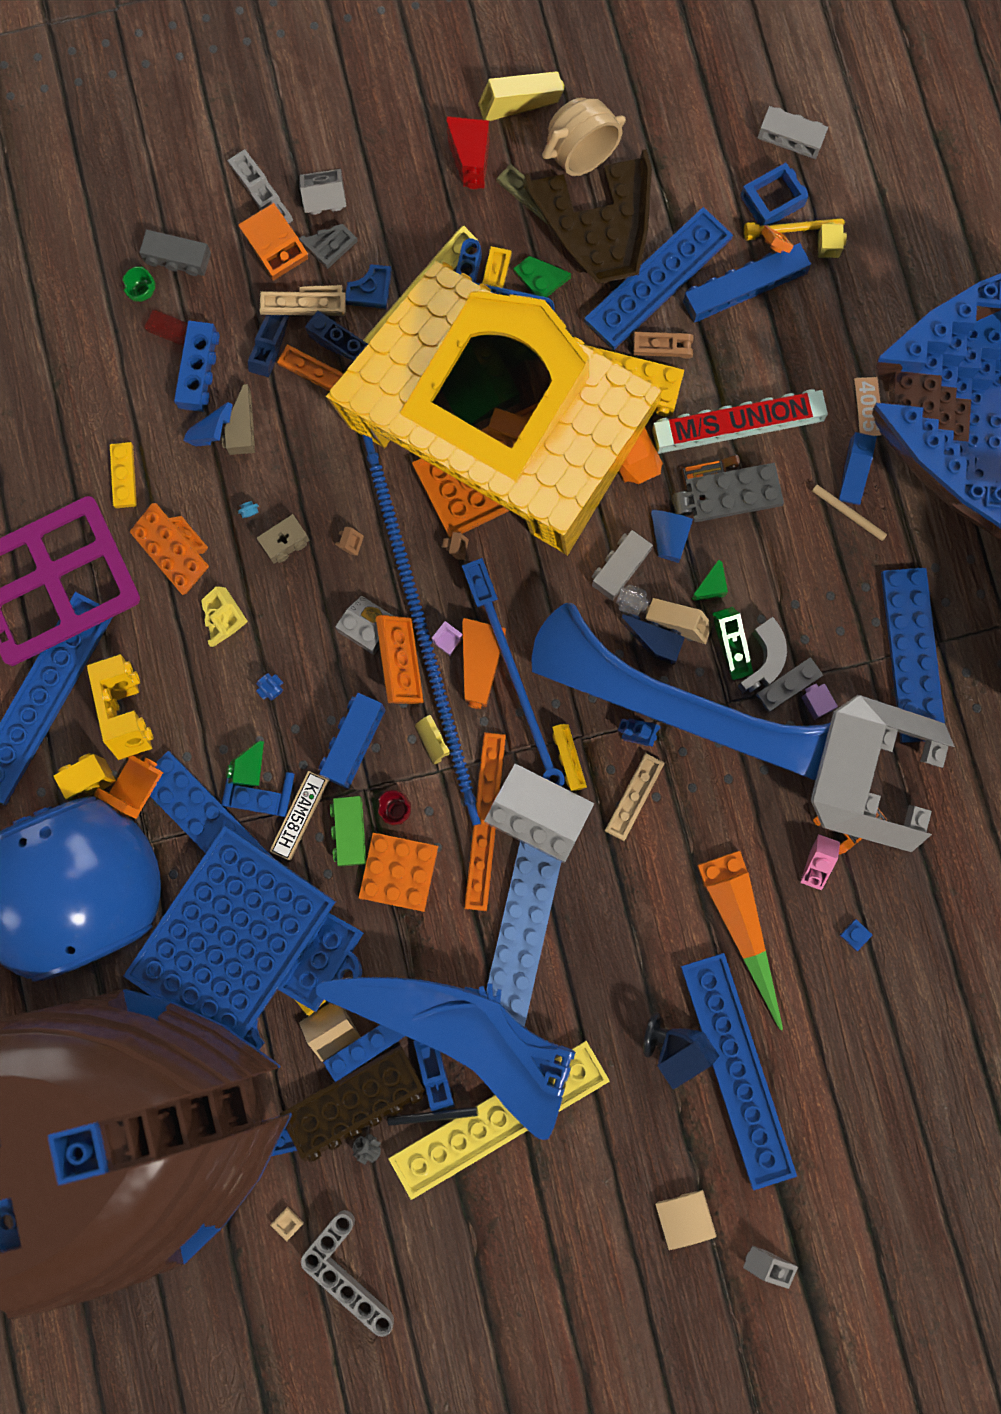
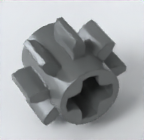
[353,1133,381,1165]

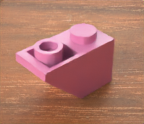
[801,834,840,890]

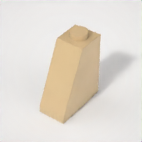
[646,598,713,644]

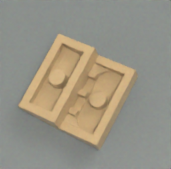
[656,1190,716,1250]

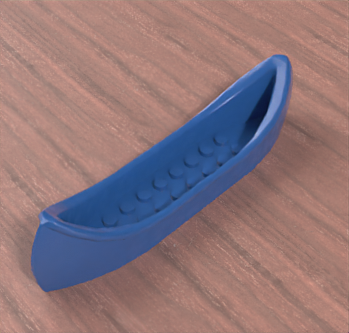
[532,603,831,780]

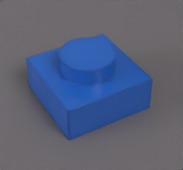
[839,919,872,951]

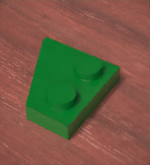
[513,256,571,297]

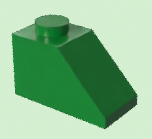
[226,741,264,787]

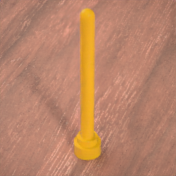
[744,218,845,241]

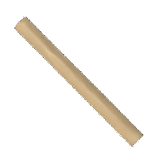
[812,485,887,541]

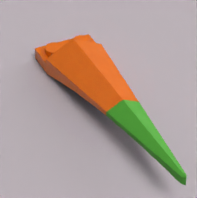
[697,850,783,1030]

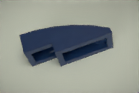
[248,315,290,377]

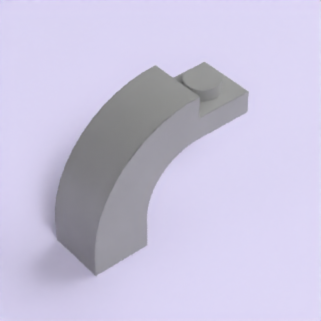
[738,617,787,693]

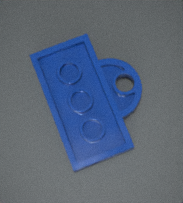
[277,913,363,1012]

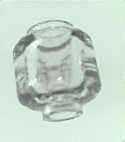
[616,585,650,616]

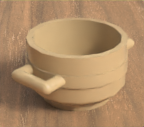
[542,98,626,176]

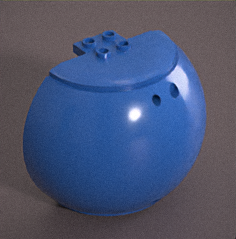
[0,796,161,982]

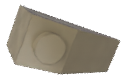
[222,384,255,455]

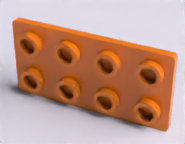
[130,503,209,595]

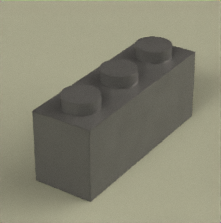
[139,229,211,276]

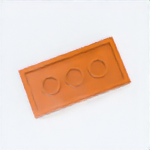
[376,615,424,704]

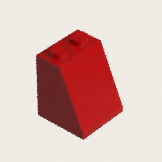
[447,117,490,189]

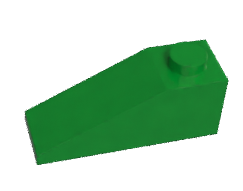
[712,607,753,680]

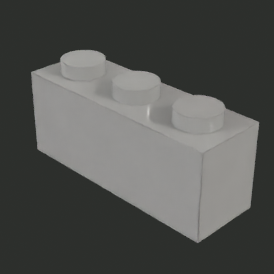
[758,106,828,159]
[592,530,653,601]

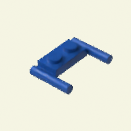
[221,772,295,817]

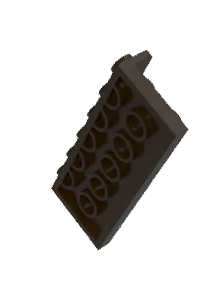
[280,1045,426,1162]

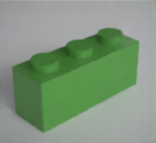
[330,796,366,866]

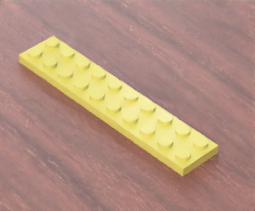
[389,1041,610,1200]

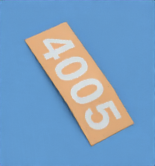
[854,377,881,436]

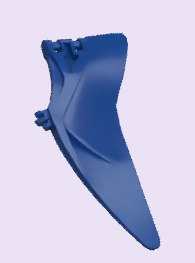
[316,977,576,1140]

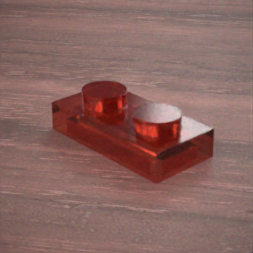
[144,310,188,346]

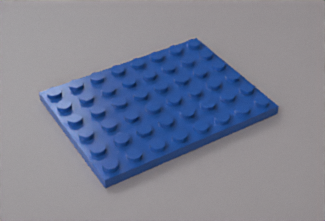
[124,826,337,1039]

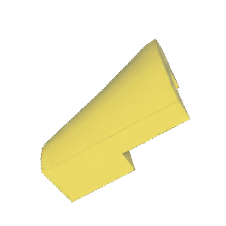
[201,587,248,647]
[415,715,450,765]

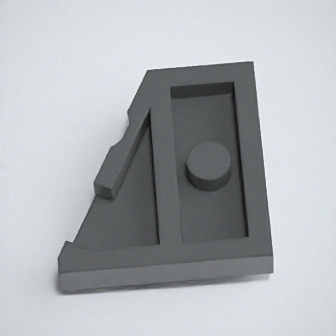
[299,224,358,269]

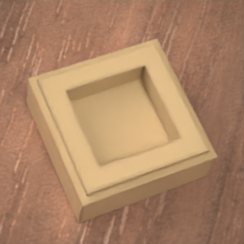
[271,1206,304,1241]

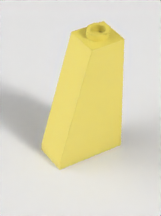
[479,72,564,121]

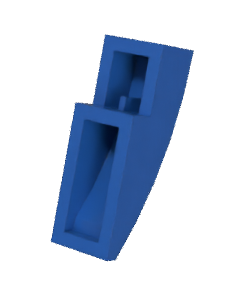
[414,1040,455,1112]

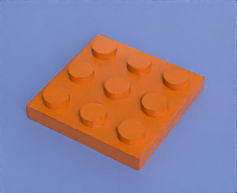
[359,833,439,912]

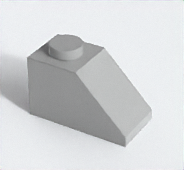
[743,1246,798,1289]

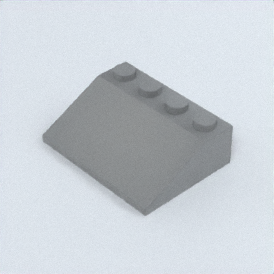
[484,764,594,863]

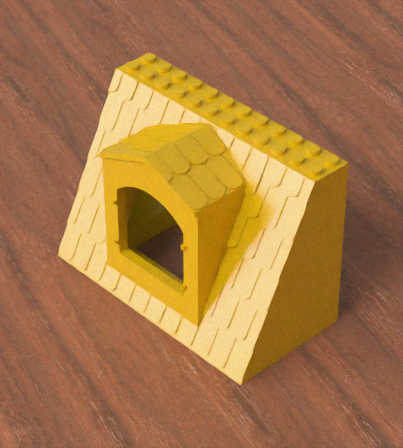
[326,261,662,556]

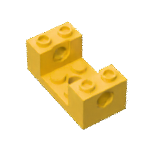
[87,654,153,760]

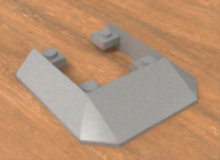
[811,695,955,852]

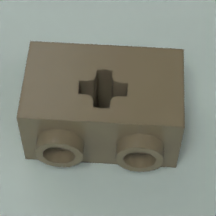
[257,514,310,564]

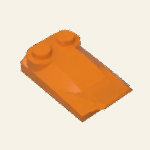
[618,427,663,485]

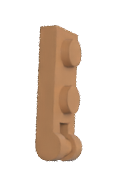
[634,332,693,359]

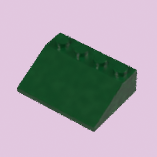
[441,335,520,426]

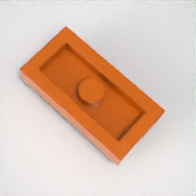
[761,225,794,253]

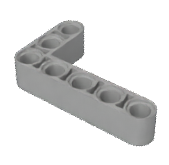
[301,1210,394,1337]

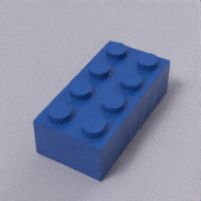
[319,693,386,789]

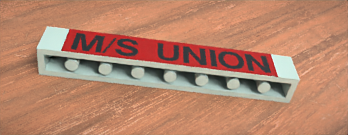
[652,389,828,454]

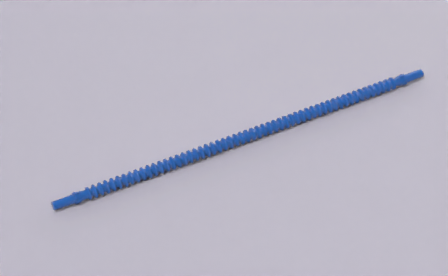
[363,435,481,826]

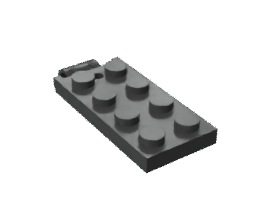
[672,463,784,522]

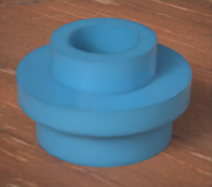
[238,501,259,518]

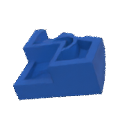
[183,402,233,447]
[651,510,693,563]

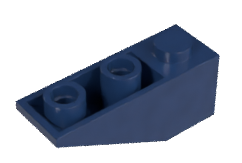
[305,310,368,361]
[620,614,685,665]

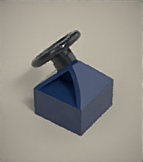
[643,1012,719,1090]

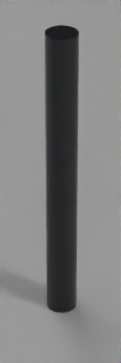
[387,1107,478,1126]

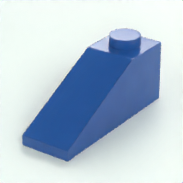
[839,432,877,505]

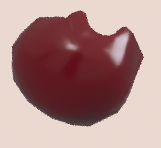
[378,790,411,825]

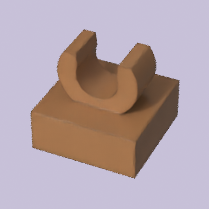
[335,527,364,556]
[442,532,469,560]

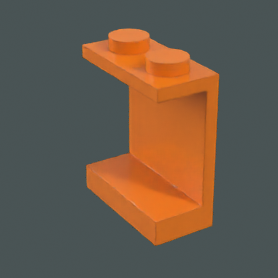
[94,753,163,819]

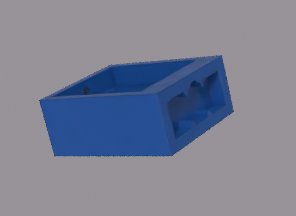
[740,163,808,226]

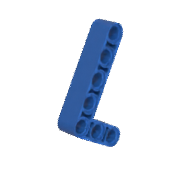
[456,238,555,312]

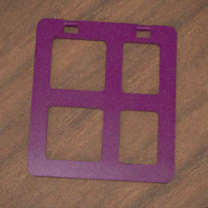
[0,496,140,666]

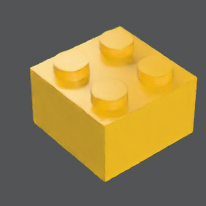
[54,753,116,801]

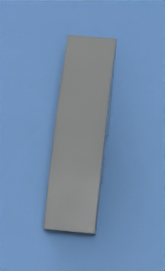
[228,150,293,223]

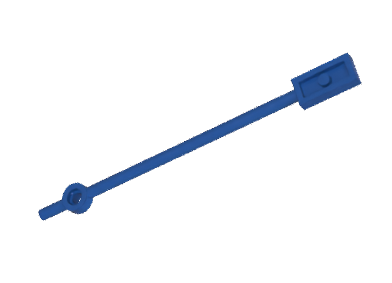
[462,558,565,787]

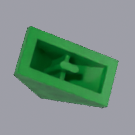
[692,560,728,601]

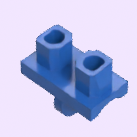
[618,719,661,747]

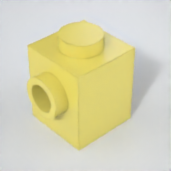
[818,222,847,258]

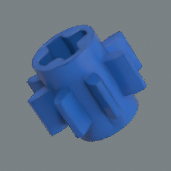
[256,673,283,701]

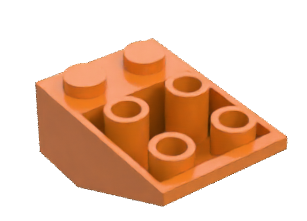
[238,203,308,281]

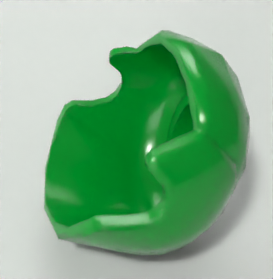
[122,266,156,302]

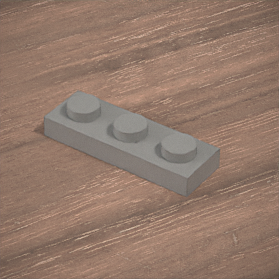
[756,657,823,712]

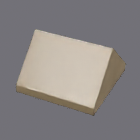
[299,1003,361,1061]

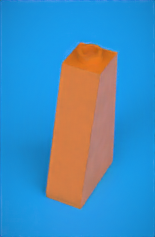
[462,618,506,709]

